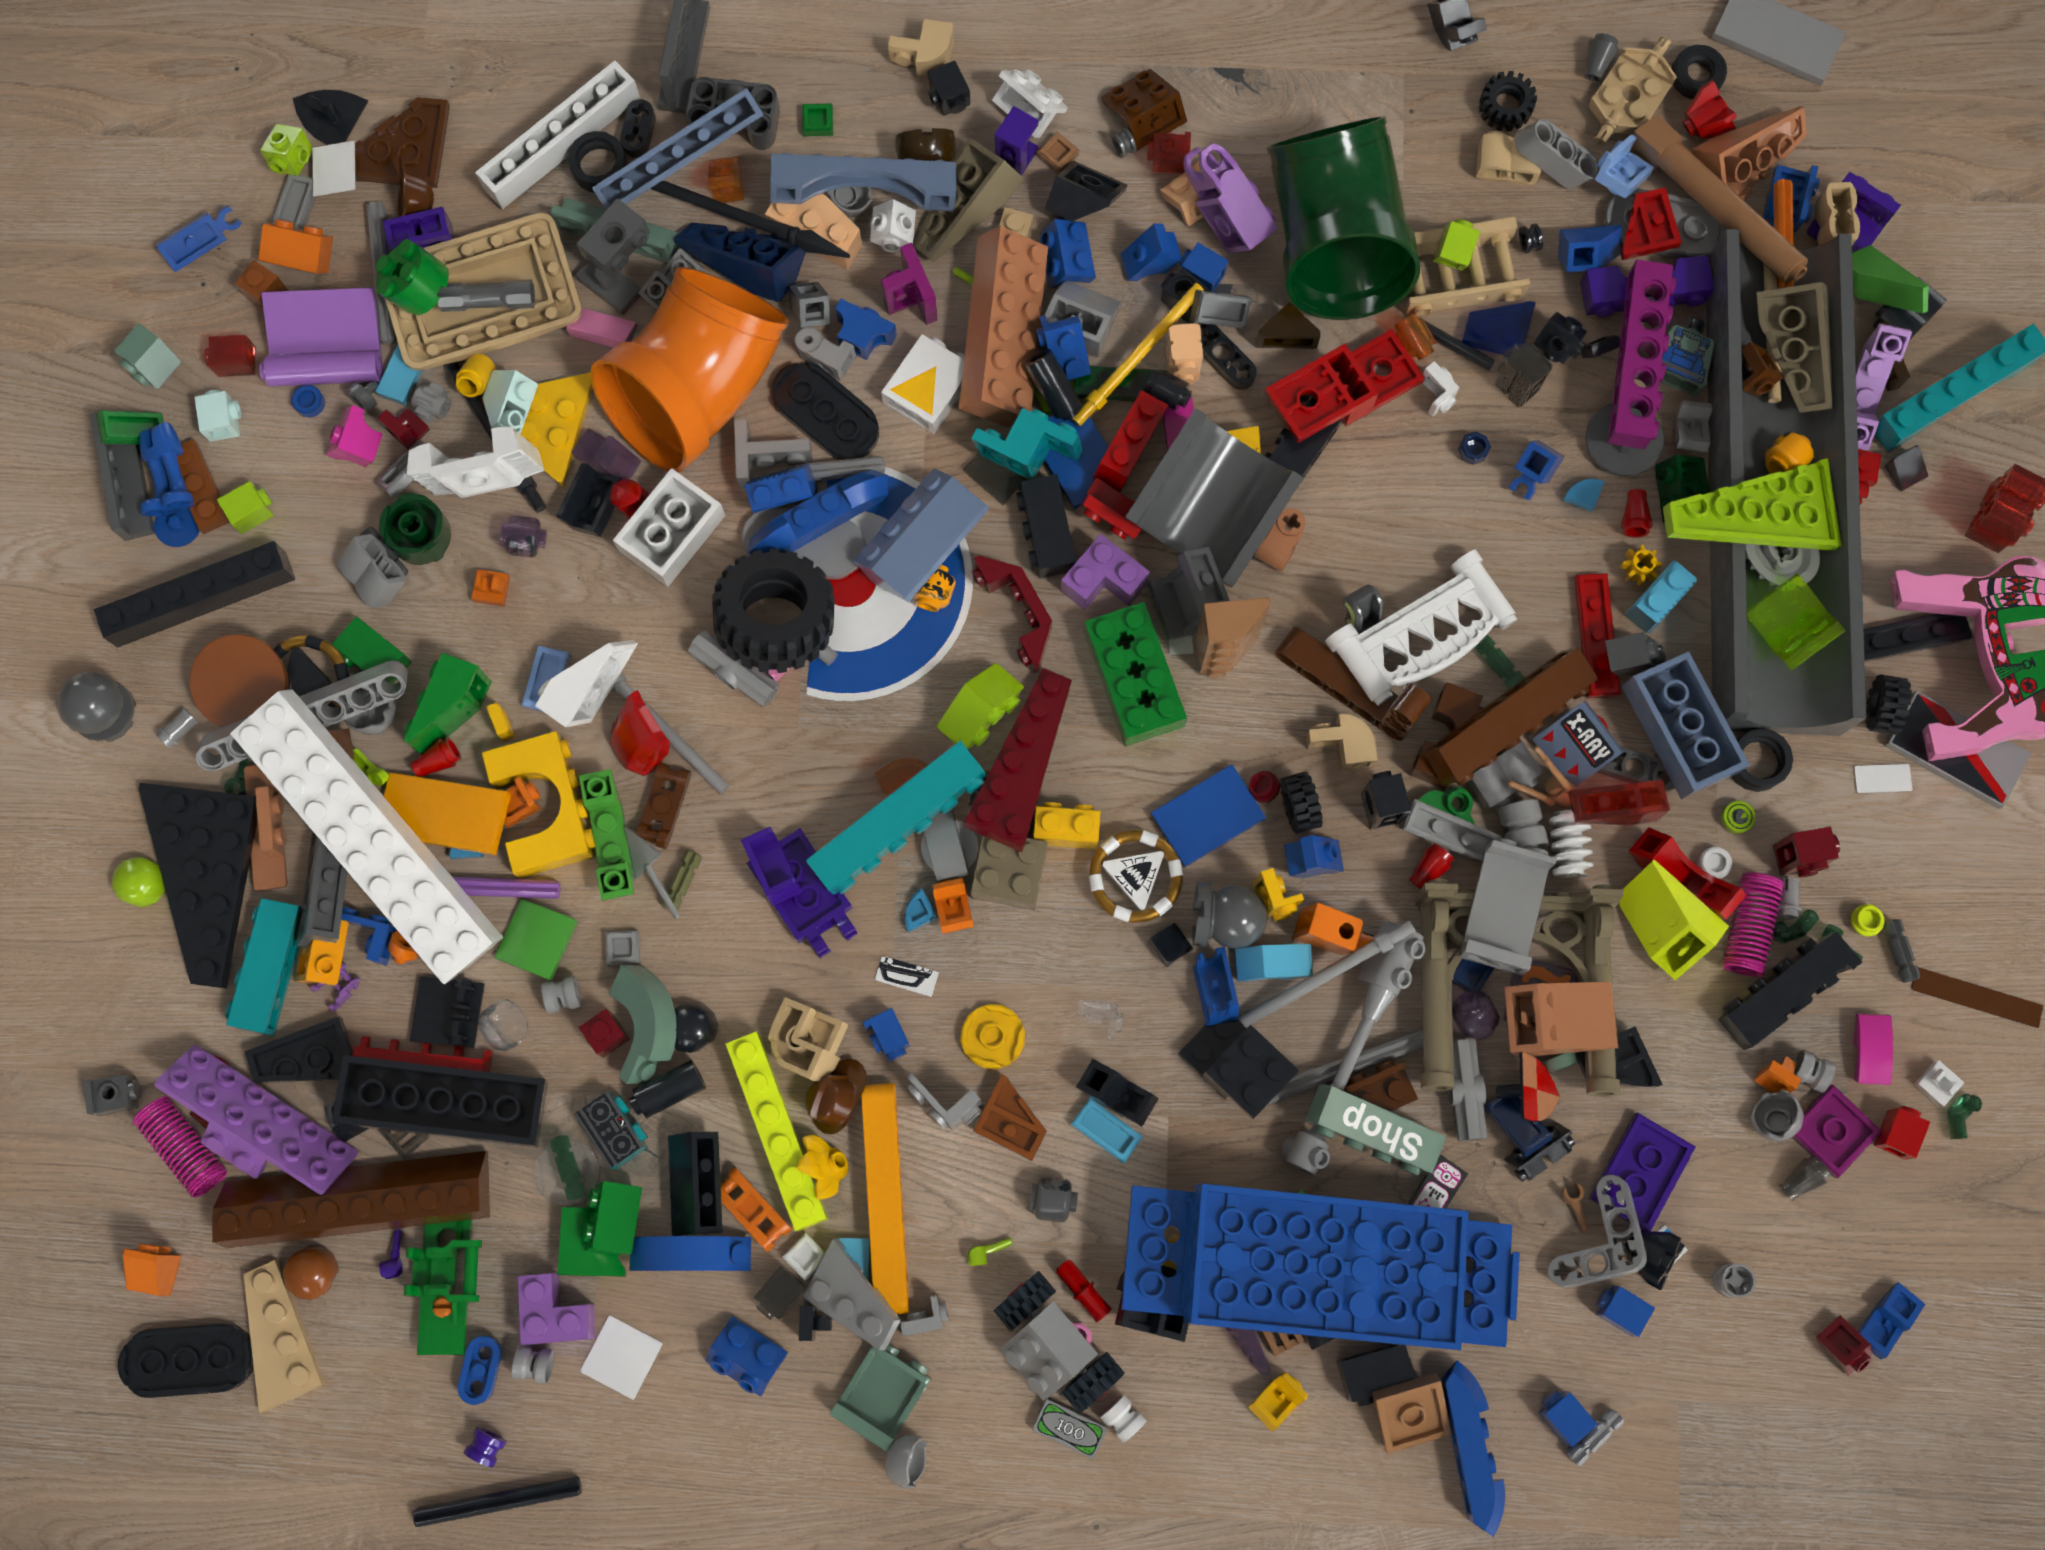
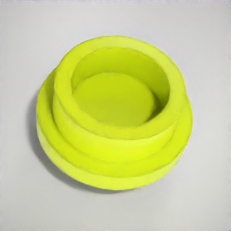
[1850,904,1884,937]

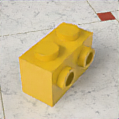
[1034,802,1101,850]

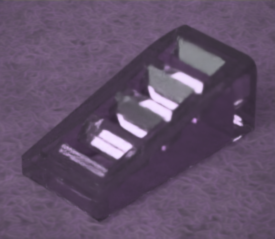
[1226,1327,1271,1376]

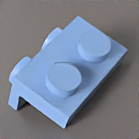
[1595,134,1654,199]

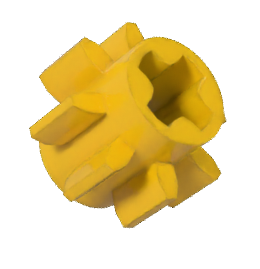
[1620,544,1663,586]

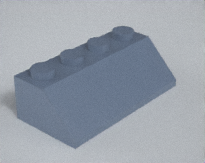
[853,468,989,602]

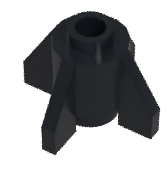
[1625,1230,1685,1291]

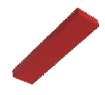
[1574,573,1621,699]

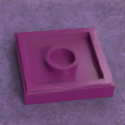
[1792,1084,1882,1178]

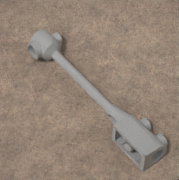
[1282,921,1425,1176]

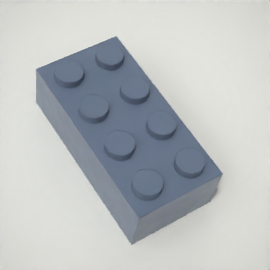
[1621,651,1750,800]

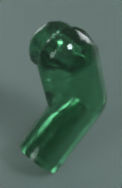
[1771,909,1819,944]
[1947,1094,1982,1140]

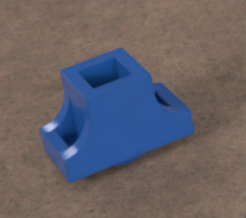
[1120,223,1182,281]
[835,299,897,360]
[1284,835,1344,878]

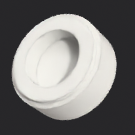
[1697,847,1732,879]

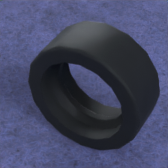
[568,131,628,193]
[1732,728,1794,792]

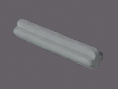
[794,456,885,481]

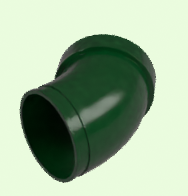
[1267,116,1420,320]

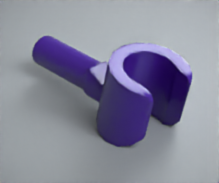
[379,1230,403,1279]

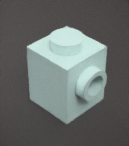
[194,390,242,442]

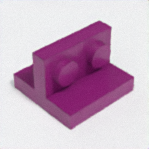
[881,243,938,325]

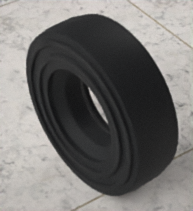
[1671,45,1727,99]

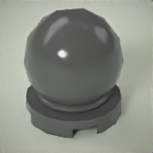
[56,672,136,742]
[1192,882,1268,949]

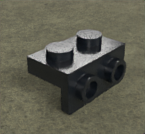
[556,463,623,537]

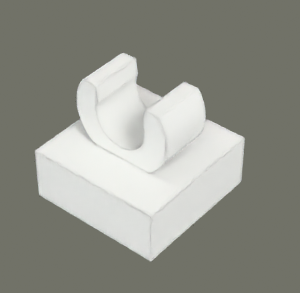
[1914,1060,1964,1108]

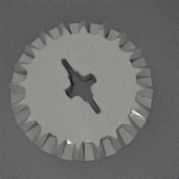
[1745,544,1820,590]

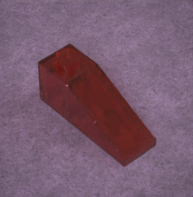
[1568,780,1670,825]

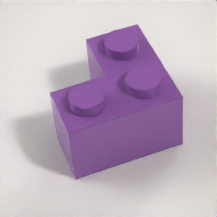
[1061,534,1150,610]
[518,1273,596,1345]

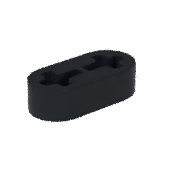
[620,99,656,158]

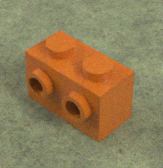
[258,219,333,274]

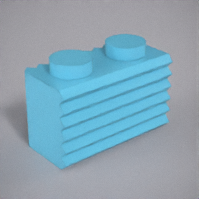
[1625,560,1697,633]

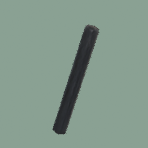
[413,1477,582,1527]

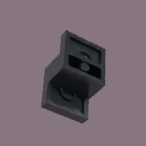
[1178,1020,1299,1119]

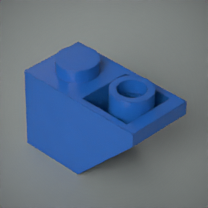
[1558,225,1622,272]

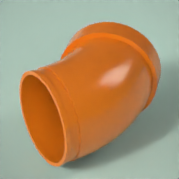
[591,267,789,472]

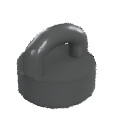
[346,381,378,412]

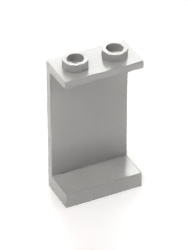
[1459,838,1557,976]

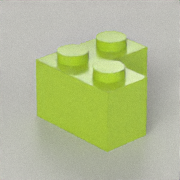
[936,662,1024,749]

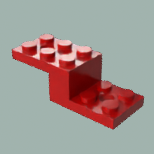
[1264,329,1425,443]

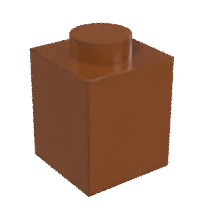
[235,260,289,309]

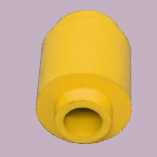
[456,353,496,397]

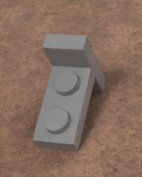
[734,419,813,489]

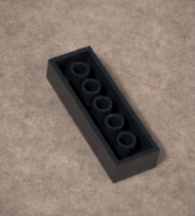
[332,1055,548,1148]

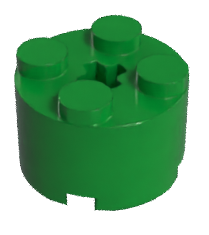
[375,239,449,315]

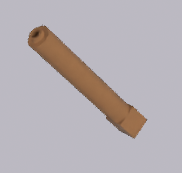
[1631,114,1808,283]

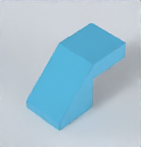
[1235,944,1313,982]

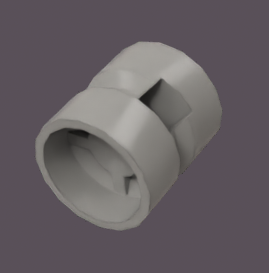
[1497,799,1549,850]

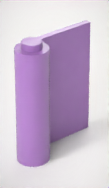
[259,287,383,387]

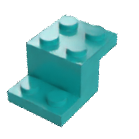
[971,408,1083,480]

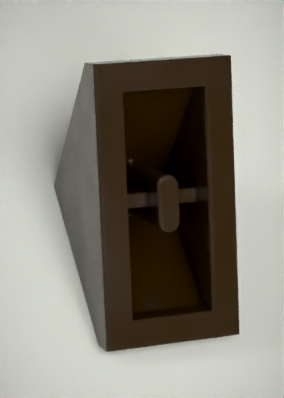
[1256,302,1321,349]

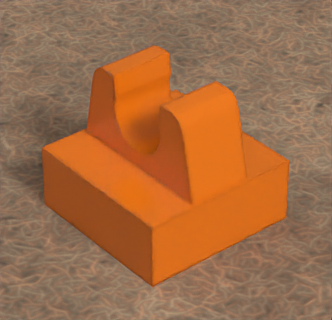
[471,569,510,607]
[1753,1056,1802,1093]

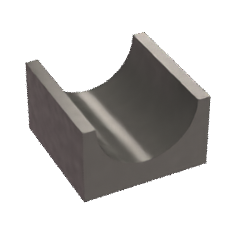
[1125,408,1304,587]

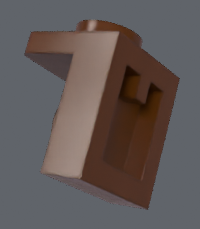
[1741,342,1783,397]

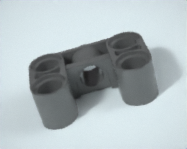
[686,77,780,150]

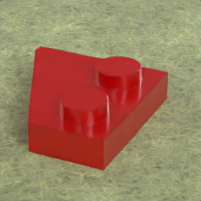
[1621,187,1682,260]

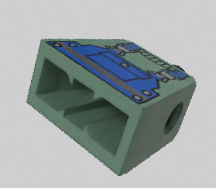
[1660,317,1714,397]

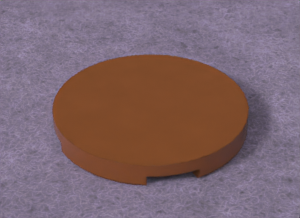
[190,634,289,727]

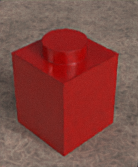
[1874,1106,1930,1160]

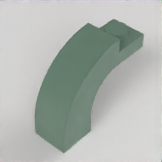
[609,965,676,1084]

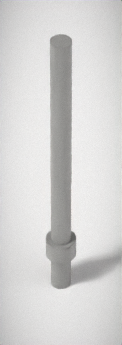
[611,673,729,794]
[1239,920,1416,1027]

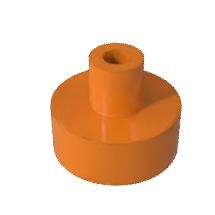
[387,931,419,965]

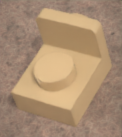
[999,207,1034,238]

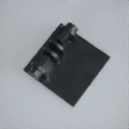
[410,976,485,1048]

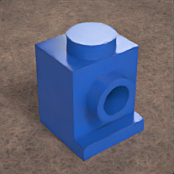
[862,1008,910,1062]

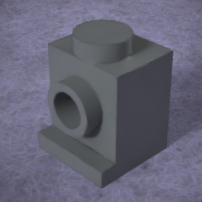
[789,282,830,328]
[83,1074,141,1116]

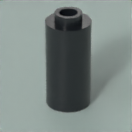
[1024,349,1082,421]
[629,1059,706,1118]

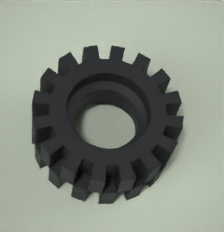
[1479,71,1537,132]
[1865,674,1912,735]
[1280,771,1323,834]

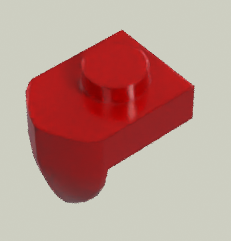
[610,479,650,520]

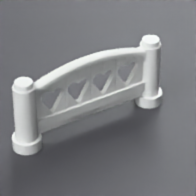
[1325,549,1518,706]

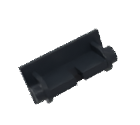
[1504,1122,1575,1182]

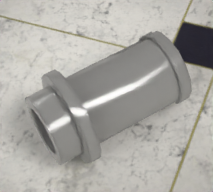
[156,708,198,749]
[1776,877,1802,920]

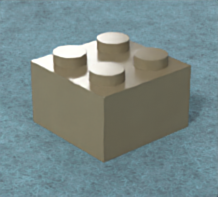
[971,836,1047,911]

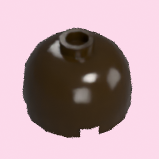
[895,128,956,162]

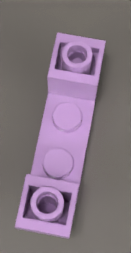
[1856,323,1912,451]

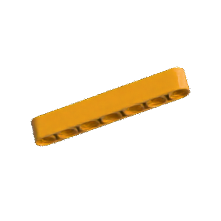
[862,1082,909,1315]

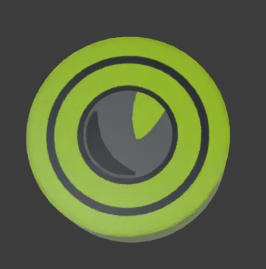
[1721,801,1756,834]

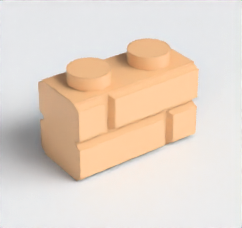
[1165,323,1203,385]

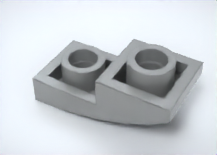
[638,248,706,310]
[924,810,969,883]

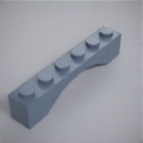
[770,153,956,211]

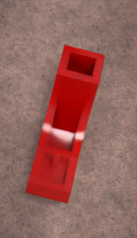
[1629,827,1746,920]

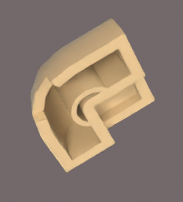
[768,997,848,1081]

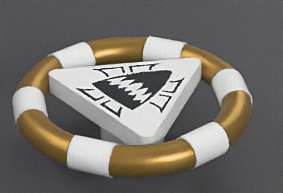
[1088,830,1183,923]

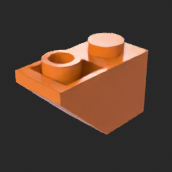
[123,1243,181,1296]

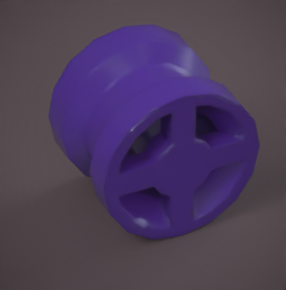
[463,1427,507,1468]

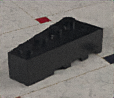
[1718,931,1863,1050]

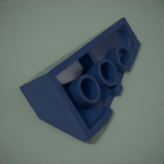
[674,222,806,302]

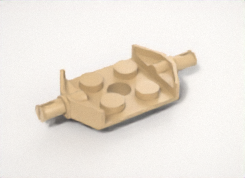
[1588,36,1677,146]

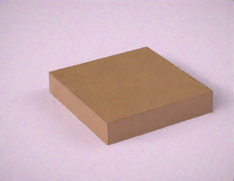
[1372,1373,1452,1454]

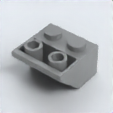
[1044,281,1122,357]

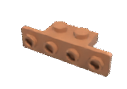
[244,765,288,892]

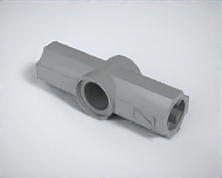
[688,630,780,708]
[1447,1039,1487,1141]

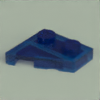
[1462,301,1536,360]

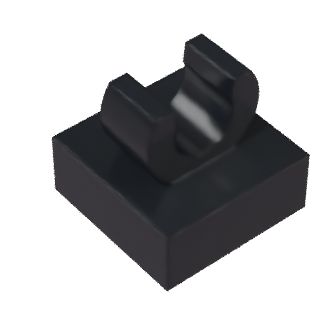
[799,1306,832,1341]

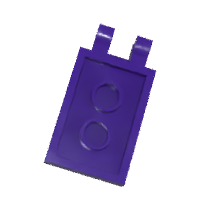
[746,828,858,958]

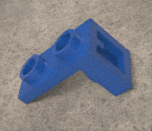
[341,907,398,966]

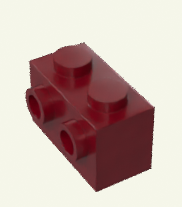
[1773,826,1840,878]

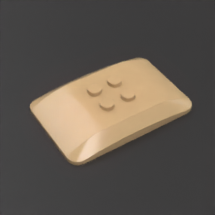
[385,213,582,371]

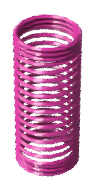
[1722,872,1784,977]
[133,1096,227,1198]

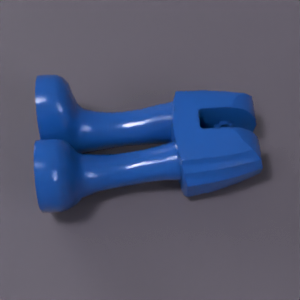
[139,422,194,517]

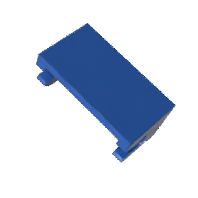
[1193,947,1239,1026]

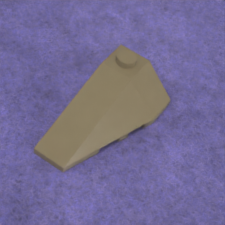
[913,137,1024,262]
[1756,282,1833,413]

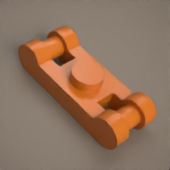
[721,1166,792,1252]

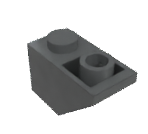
[1605,632,1666,676]

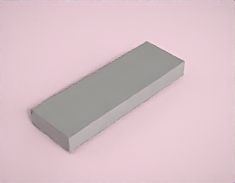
[1400,799,1503,863]

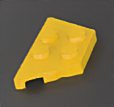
[520,372,593,487]

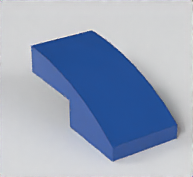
[1858,1282,1926,1360]

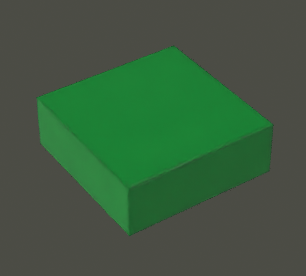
[802,103,833,137]

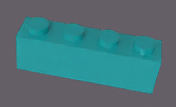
[225,898,302,1036]

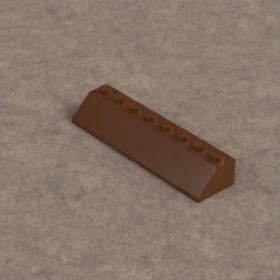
[212,1151,490,1248]

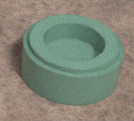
[1543,1053,1578,1074]

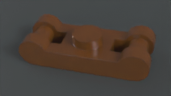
[635,763,691,849]

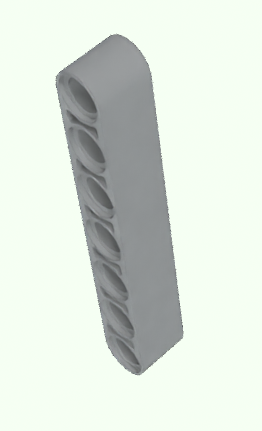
[196,661,408,771]

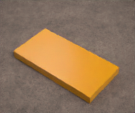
[384,772,511,856]

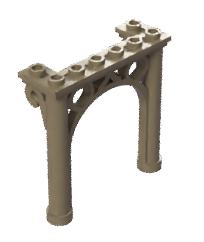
[1415,879,1623,1097]

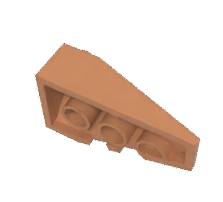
[1692,106,1807,201]

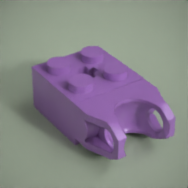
[1184,143,1278,253]

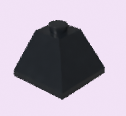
[1045,161,1128,222]

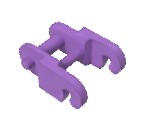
[310,963,360,1012]

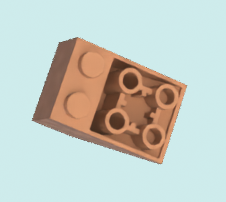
[1504,982,1618,1057]

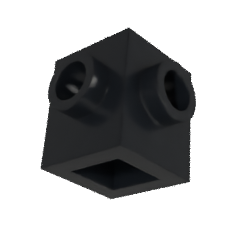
[1533,312,1587,364]

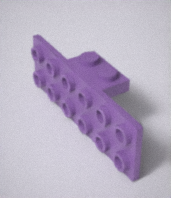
[154,1045,358,1195]

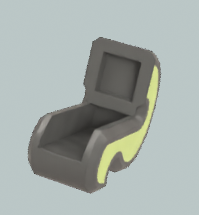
[1343,584,1394,657]

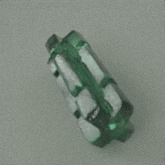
[1475,635,1525,689]
[549,1135,586,1201]

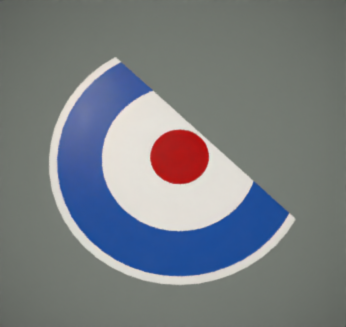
[806,467,973,701]

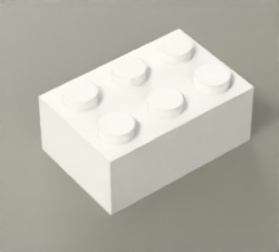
[613,468,726,587]

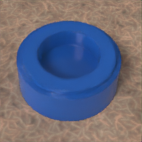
[291,385,325,418]

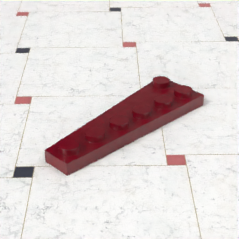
[963,668,1072,853]

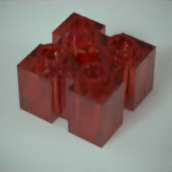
[1964,464,2045,553]

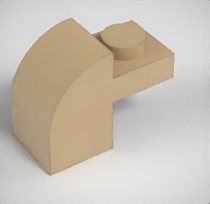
[888,19,954,77]
[1305,714,1378,770]

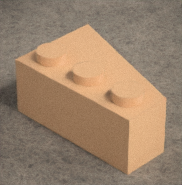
[765,193,862,270]

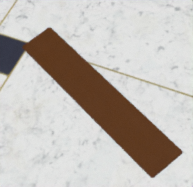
[1912,967,2044,1028]

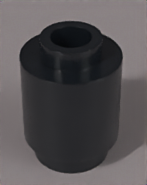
[1144,370,1192,411]

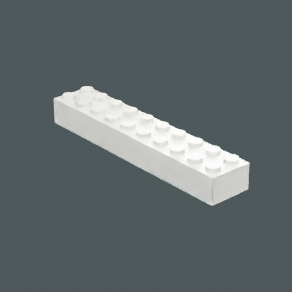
[230,689,503,985]

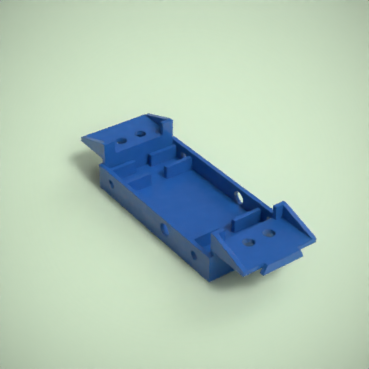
[1121,1184,1520,1350]

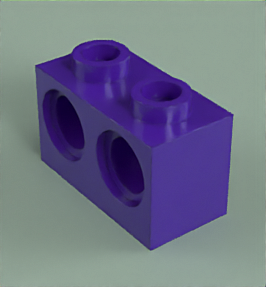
[383,206,455,251]

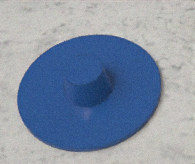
[154,508,200,547]

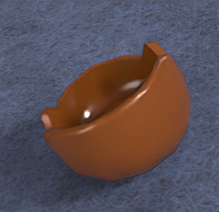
[283,1245,339,1300]

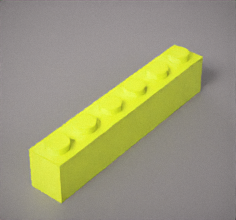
[726,1032,829,1232]

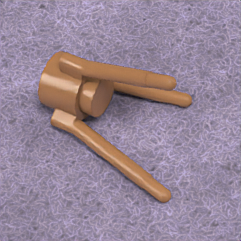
[1507,746,1579,808]

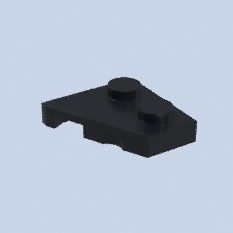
[1574,1026,1663,1088]

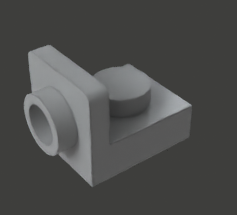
[900,1295,949,1336]

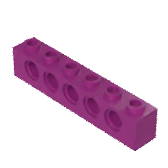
[1607,259,1676,450]

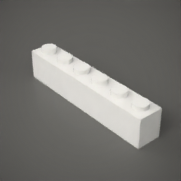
[475,61,640,210]

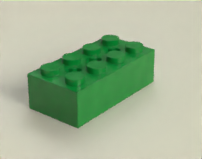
[1084,601,1187,747]

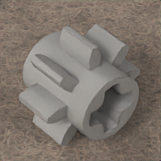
[412,382,451,423]

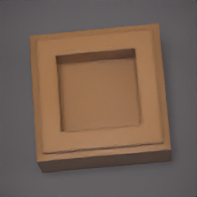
[1037,132,1079,174]

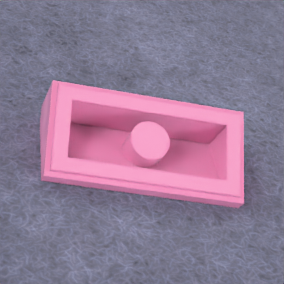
[566,308,637,348]

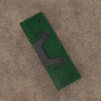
[1075,366,1168,401]

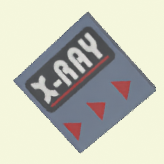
[1533,700,1624,787]

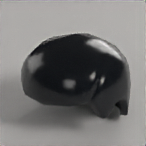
[674,1003,718,1053]

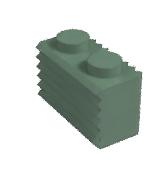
[115,324,181,390]

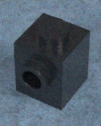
[928,60,971,116]

